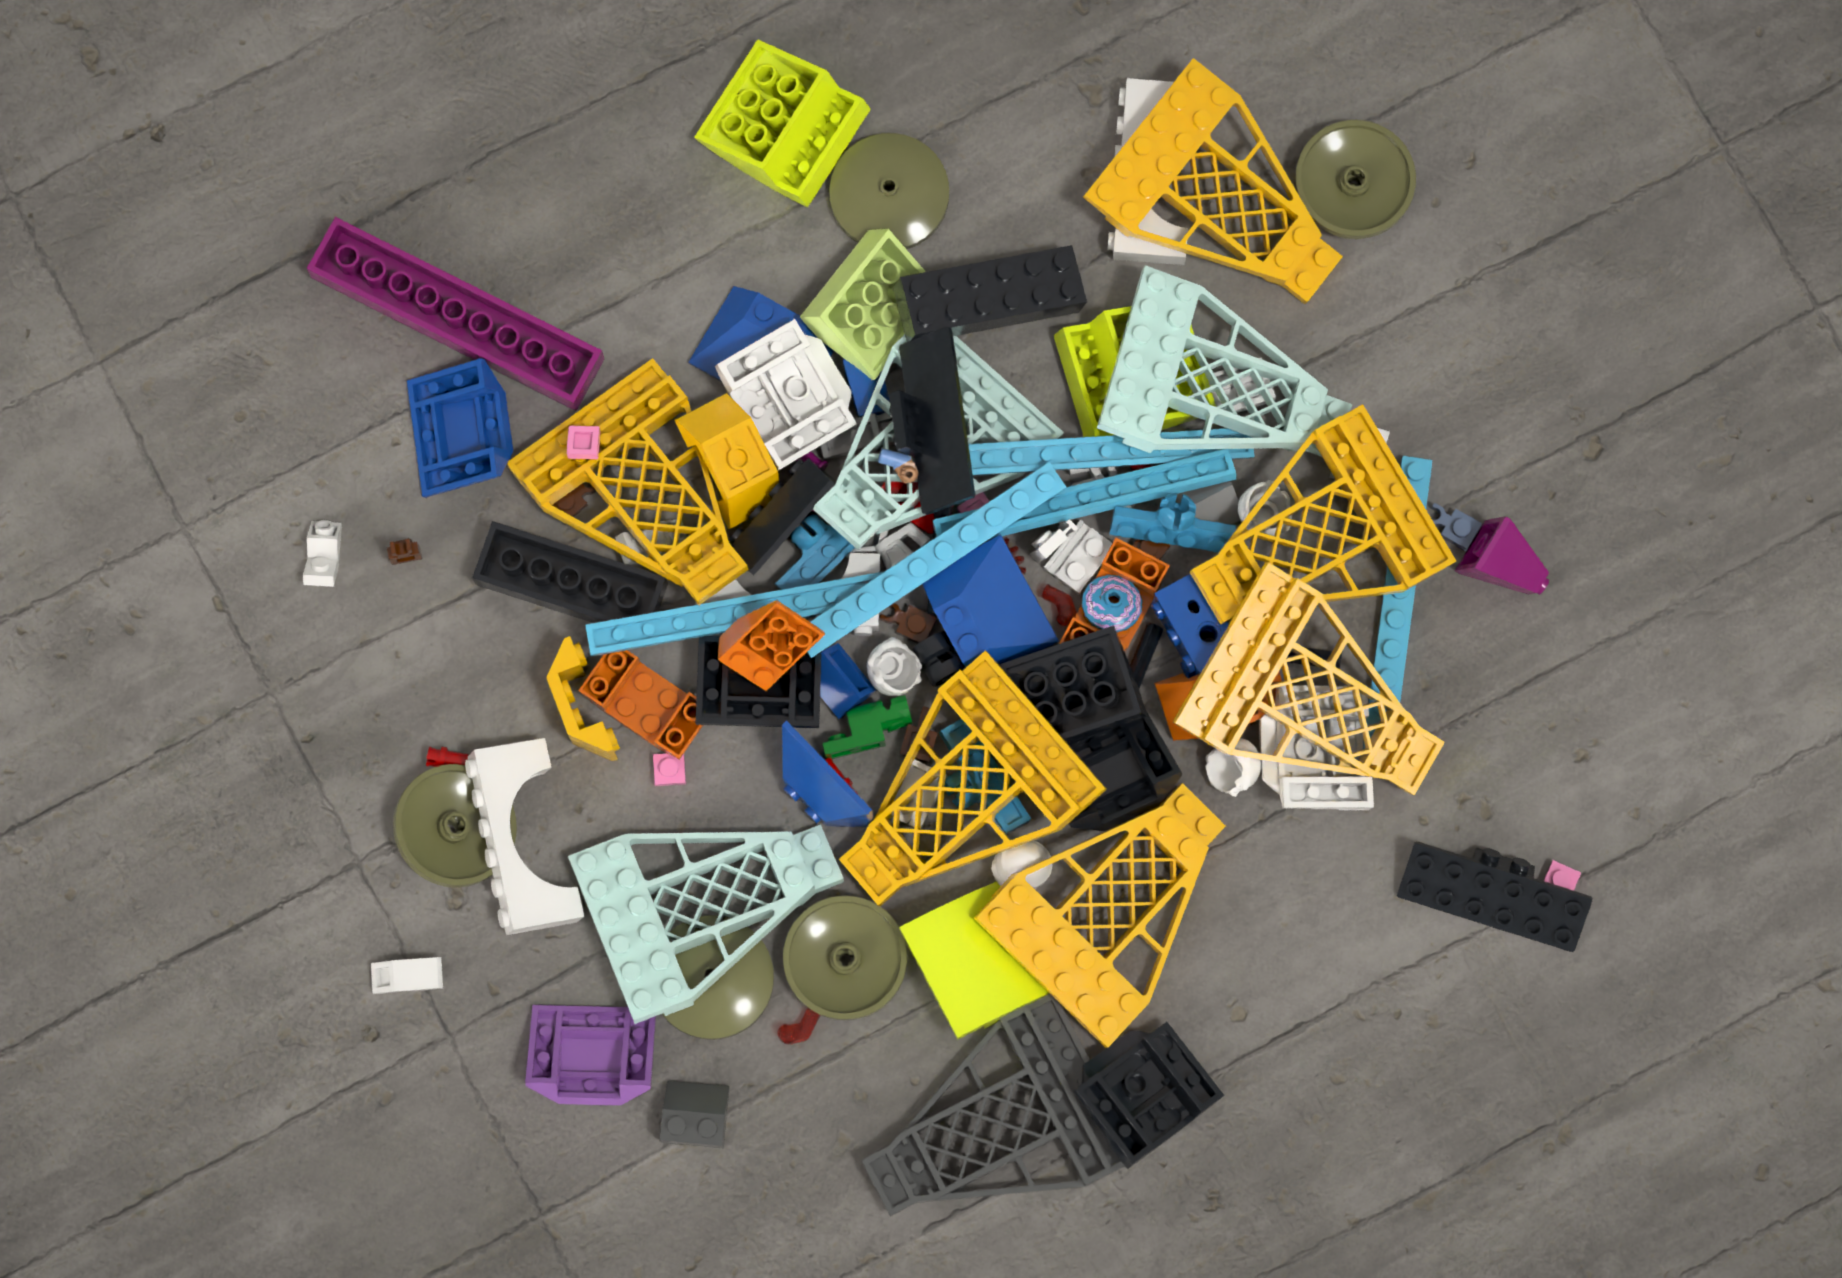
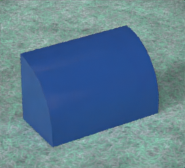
[842,359,890,418]
[820,643,876,719]

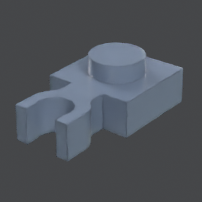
[1431,503,1482,551]

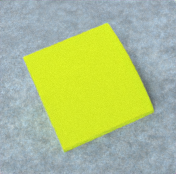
[694,40,871,207]
[1053,306,1216,437]
[900,882,1050,1040]

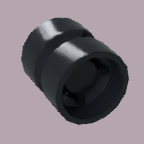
[913,630,966,687]

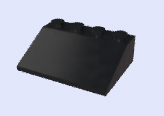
[999,625,1147,743]

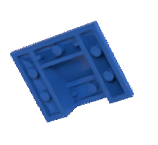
[688,286,834,382]
[407,358,513,498]
[923,534,1059,667]
[782,720,873,827]

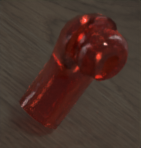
[1041,584,1077,626]

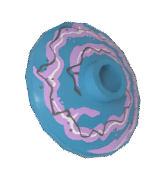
[1082,575,1142,632]

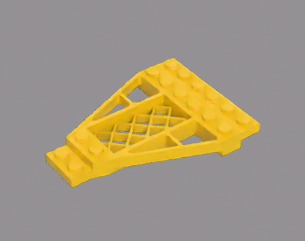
[1083,58,1343,304]
[507,358,748,605]
[1190,404,1456,625]
[1173,562,1445,795]
[839,651,1107,906]
[974,783,1225,1048]

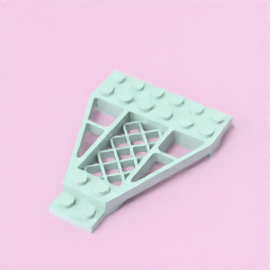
[1097,265,1352,457]
[813,335,1064,550]
[568,824,844,1024]

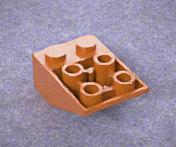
[718,600,825,691]

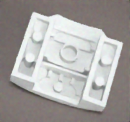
[715,319,857,471]
[1259,685,1374,810]

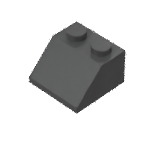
[660,1081,730,1149]

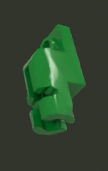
[822,695,912,759]

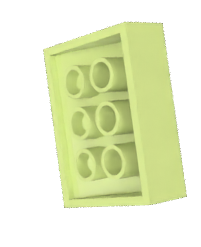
[800,229,926,380]

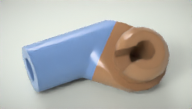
[878,448,918,483]

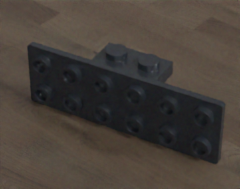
[889,327,976,515]
[1397,841,1593,952]

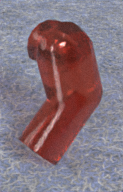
[777,1008,821,1045]

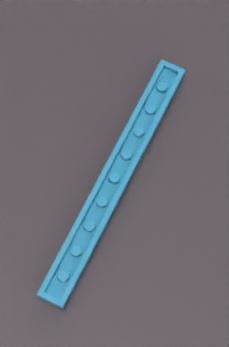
[968,429,1255,476]
[933,449,1236,540]
[1363,456,1433,750]
[807,462,1066,658]
[585,571,885,656]

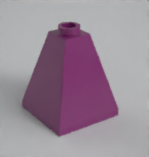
[1455,516,1549,595]

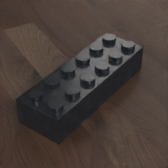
[893,245,1087,342]
[472,521,668,623]

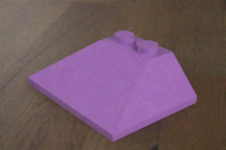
[525,1005,656,1105]

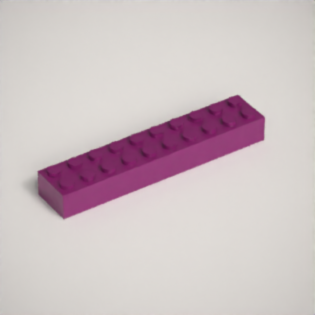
[306,217,605,411]

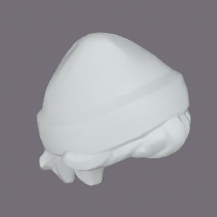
[1238,480,1292,536]
[867,637,922,696]
[1205,738,1261,797]
[991,840,1052,889]

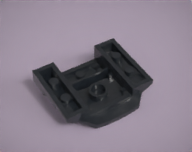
[1074,1022,1224,1169]

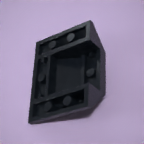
[696,636,822,728]
[1067,709,1182,831]

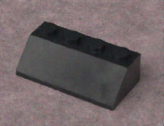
[728,457,836,576]

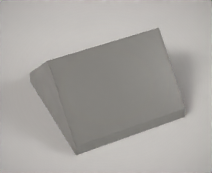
[1164,481,1240,525]

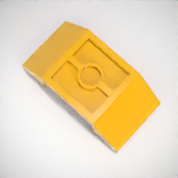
[674,393,779,529]
[546,636,620,761]

